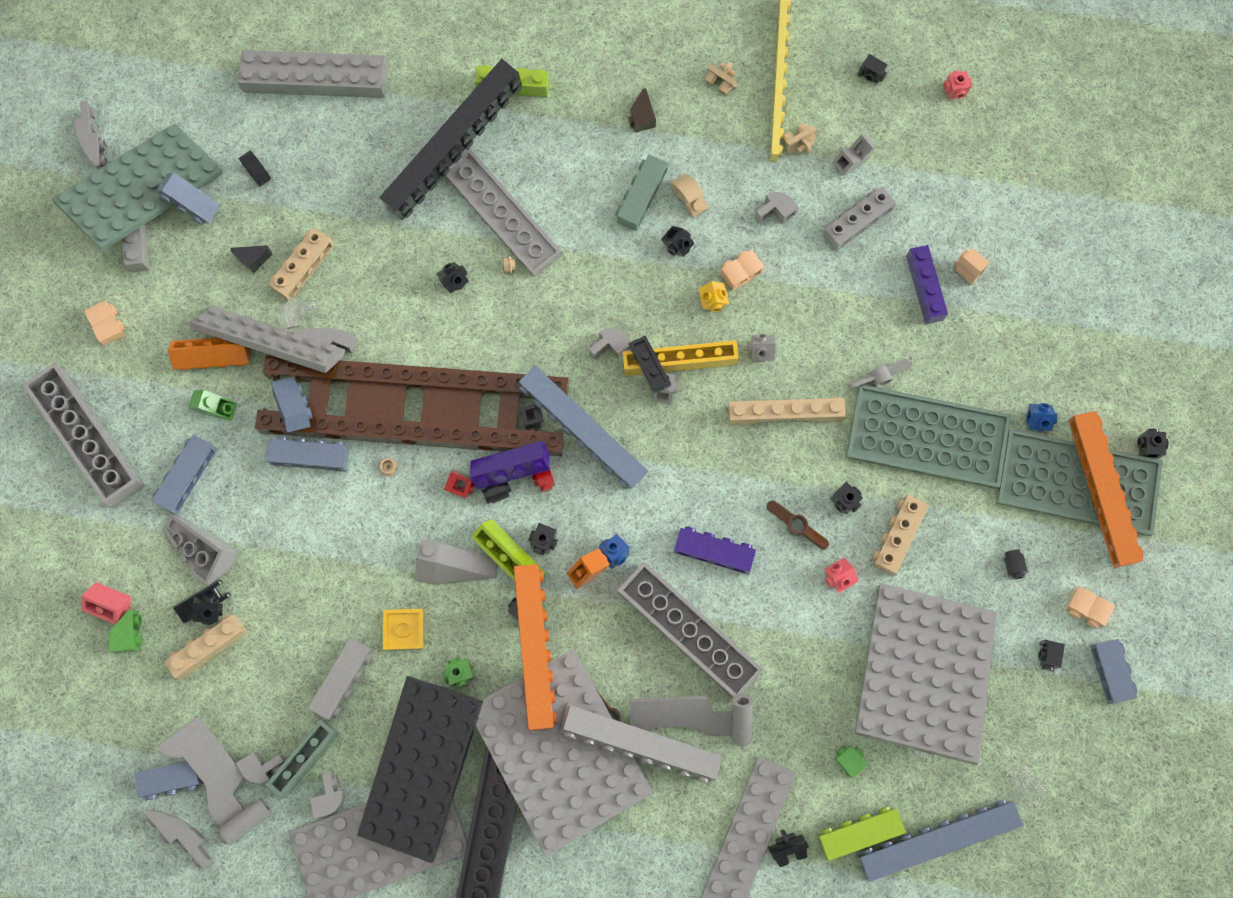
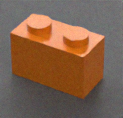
[566,548,610,589]

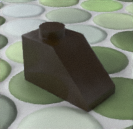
[628,88,656,133]

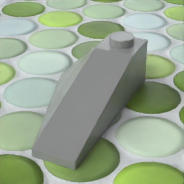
[163,514,239,586]
[415,539,498,585]

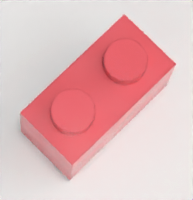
[81,582,131,624]

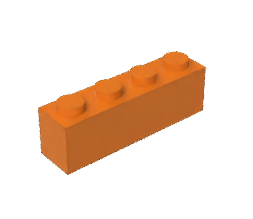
[167,337,251,370]

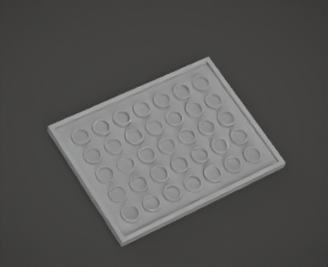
[854,583,997,766]
[476,649,653,857]

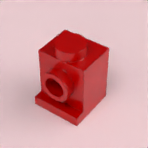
[444,469,475,498]
[532,470,555,493]

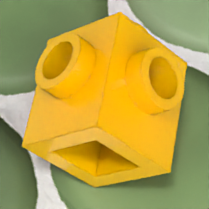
[698,281,729,312]

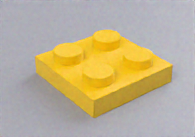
[383,609,424,650]

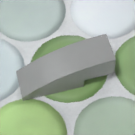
[295,328,359,353]

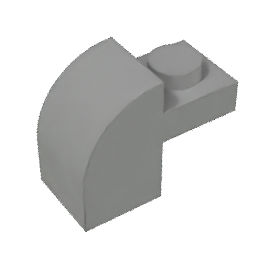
[832,133,877,176]
[755,192,799,224]
[589,328,632,359]
[236,752,286,783]
[310,772,346,819]

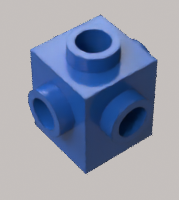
[1026,403,1058,432]
[599,534,630,569]

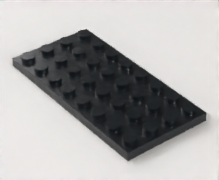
[357,676,483,863]

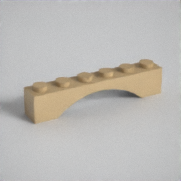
[728,398,846,426]

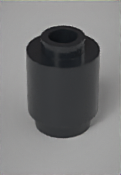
[482,482,512,504]
[1004,549,1028,580]

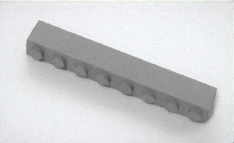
[559,705,722,784]

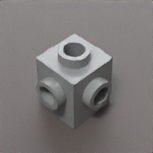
[747,333,776,362]
[650,373,678,404]

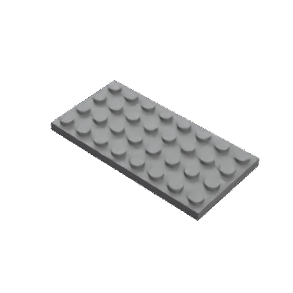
[289,801,467,898]

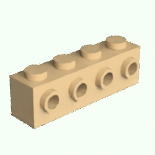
[268,227,334,302]
[871,494,929,576]
[164,615,248,680]

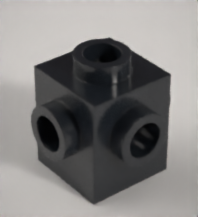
[661,226,695,257]
[436,262,469,294]
[1137,428,1169,459]
[830,482,863,515]
[528,523,558,555]
[193,595,223,625]

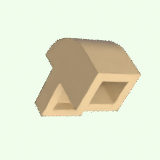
[669,174,708,218]

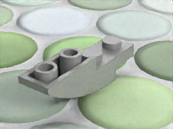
[74,101,108,170]
[145,810,215,869]

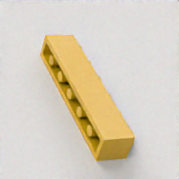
[623,340,739,376]

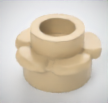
[503,256,515,274]
[379,458,398,476]

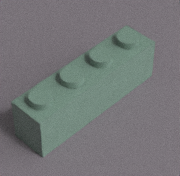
[615,154,668,231]
[266,720,340,798]

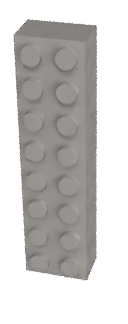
[238,50,388,98]
[22,362,145,508]
[617,562,764,699]

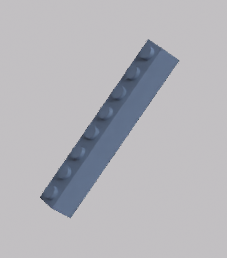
[518,365,648,489]
[858,799,1024,882]

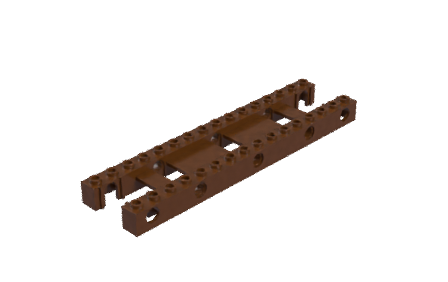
[255,355,569,456]

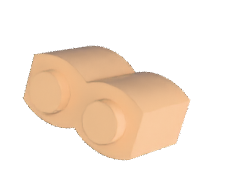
[954,248,990,285]
[720,250,765,291]
[84,301,125,346]
[1065,586,1115,629]

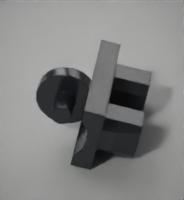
[768,829,809,867]

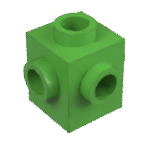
[442,658,475,688]

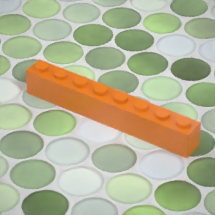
[1068,411,1143,569]
[514,564,557,732]

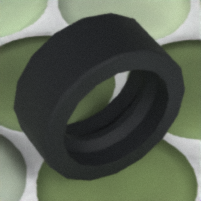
[239,150,271,187]

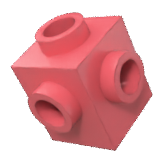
[944,71,972,99]
[824,558,859,593]

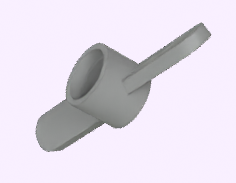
[847,359,912,388]

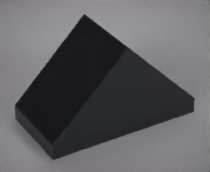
[231,245,272,273]

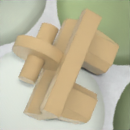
[705,62,738,95]
[783,123,817,155]

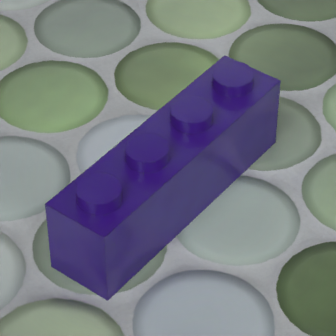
[906,245,948,324]
[470,441,550,490]
[674,526,756,575]

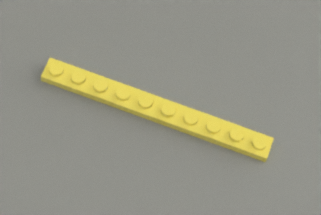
[770,0,791,162]

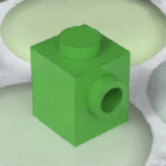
[834,745,868,778]

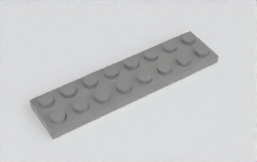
[445,148,562,277]
[190,306,345,373]
[701,756,796,898]

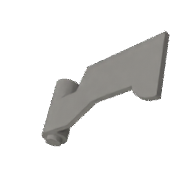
[630,694,753,746]
[157,716,272,845]

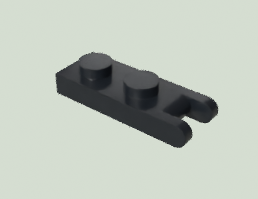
[173,579,231,624]

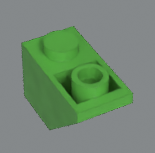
[188,390,237,421]
[109,610,143,653]

